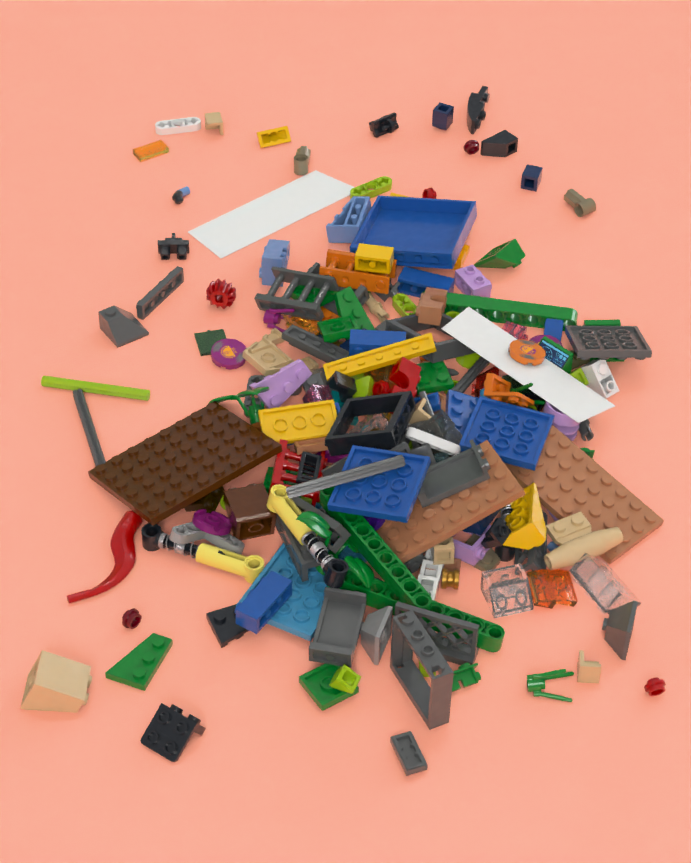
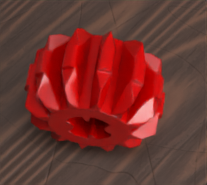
[206,278,236,309]

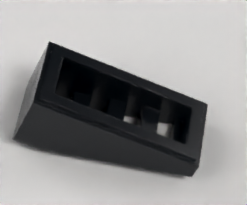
[296,451,322,484]

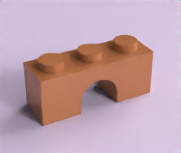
[415,287,448,326]

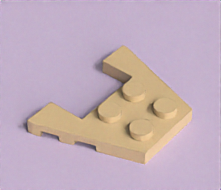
[242,328,320,376]

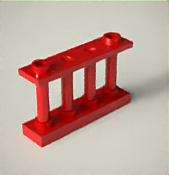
[268,439,328,507]

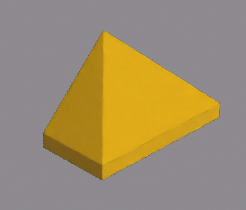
[256,126,291,148]

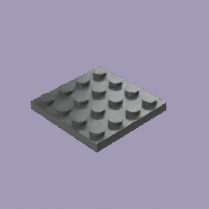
[565,325,652,360]

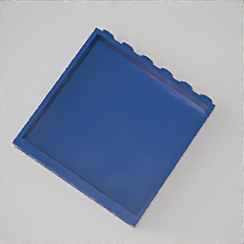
[349,195,477,269]

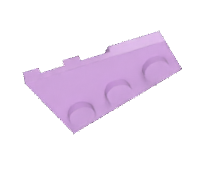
[249,359,312,409]

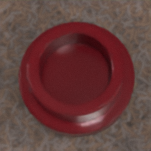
[463,140,479,155]
[122,608,142,629]

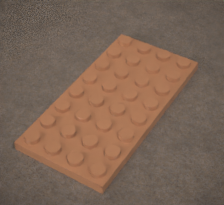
[505,425,664,565]
[376,440,526,564]

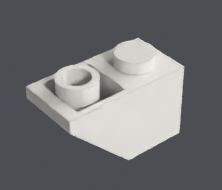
[581,359,620,399]

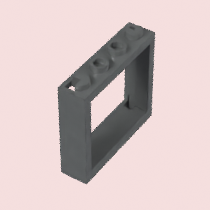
[385,313,476,363]
[390,610,454,730]

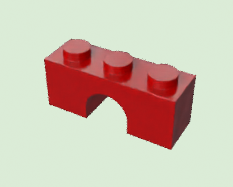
[385,357,421,414]

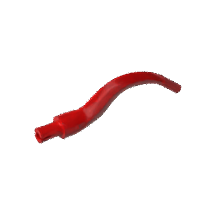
[66,511,143,603]

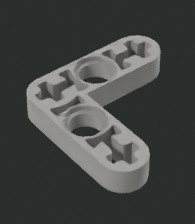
[169,522,245,555]

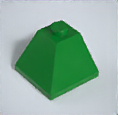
[474,238,526,269]

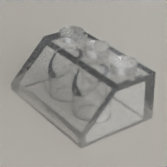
[569,553,641,615]

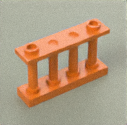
[319,249,397,294]

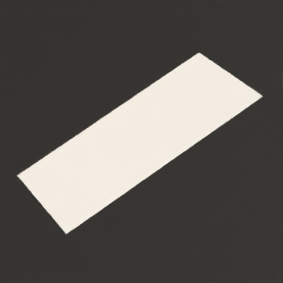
[188,170,354,259]
[441,307,615,423]

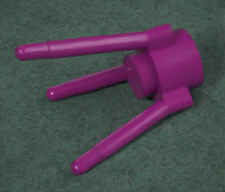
[263,308,310,333]

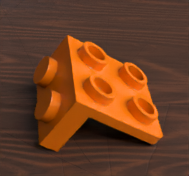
[484,373,534,408]

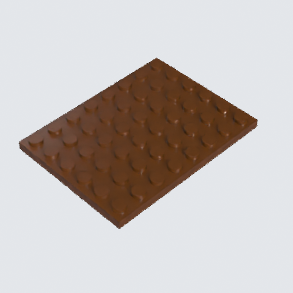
[88,402,282,526]

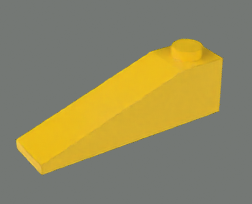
[503,483,546,550]

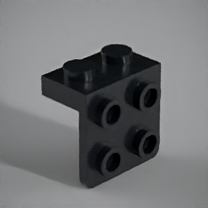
[140,703,206,762]

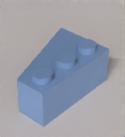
[326,196,371,243]
[259,239,290,287]

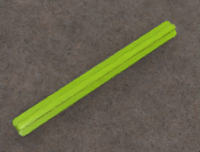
[41,375,151,401]

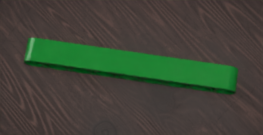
[420,291,578,331]
[320,486,432,620]
[327,569,505,652]

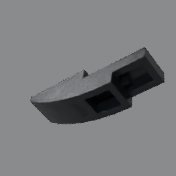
[466,85,490,135]

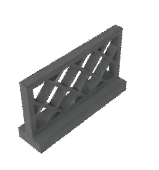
[395,601,479,665]

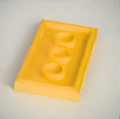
[258,399,337,444]

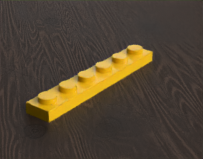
[323,333,437,381]

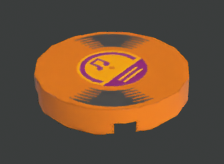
[508,339,546,366]

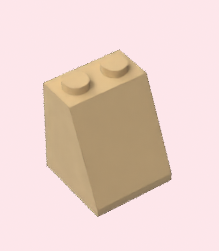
[20,650,93,713]

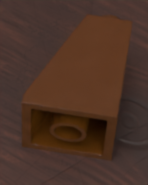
[223,483,277,541]

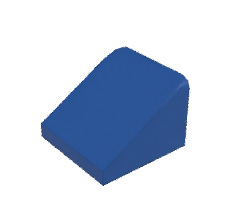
[544,318,564,341]

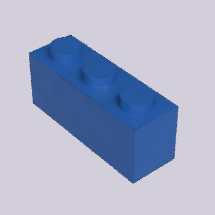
[397,266,455,298]
[349,329,406,356]
[235,571,292,634]

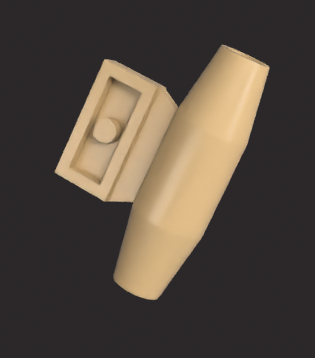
[544,512,623,570]

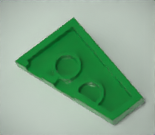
[334,286,375,340]
[105,633,173,691]

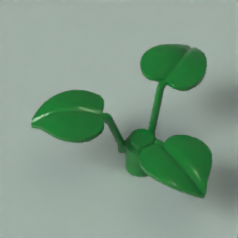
[208,387,270,424]
[296,511,374,589]

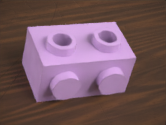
[454,264,492,298]

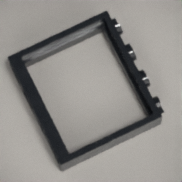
[325,391,416,456]

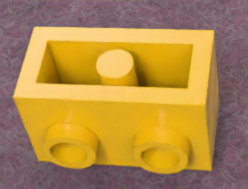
[355,243,394,274]

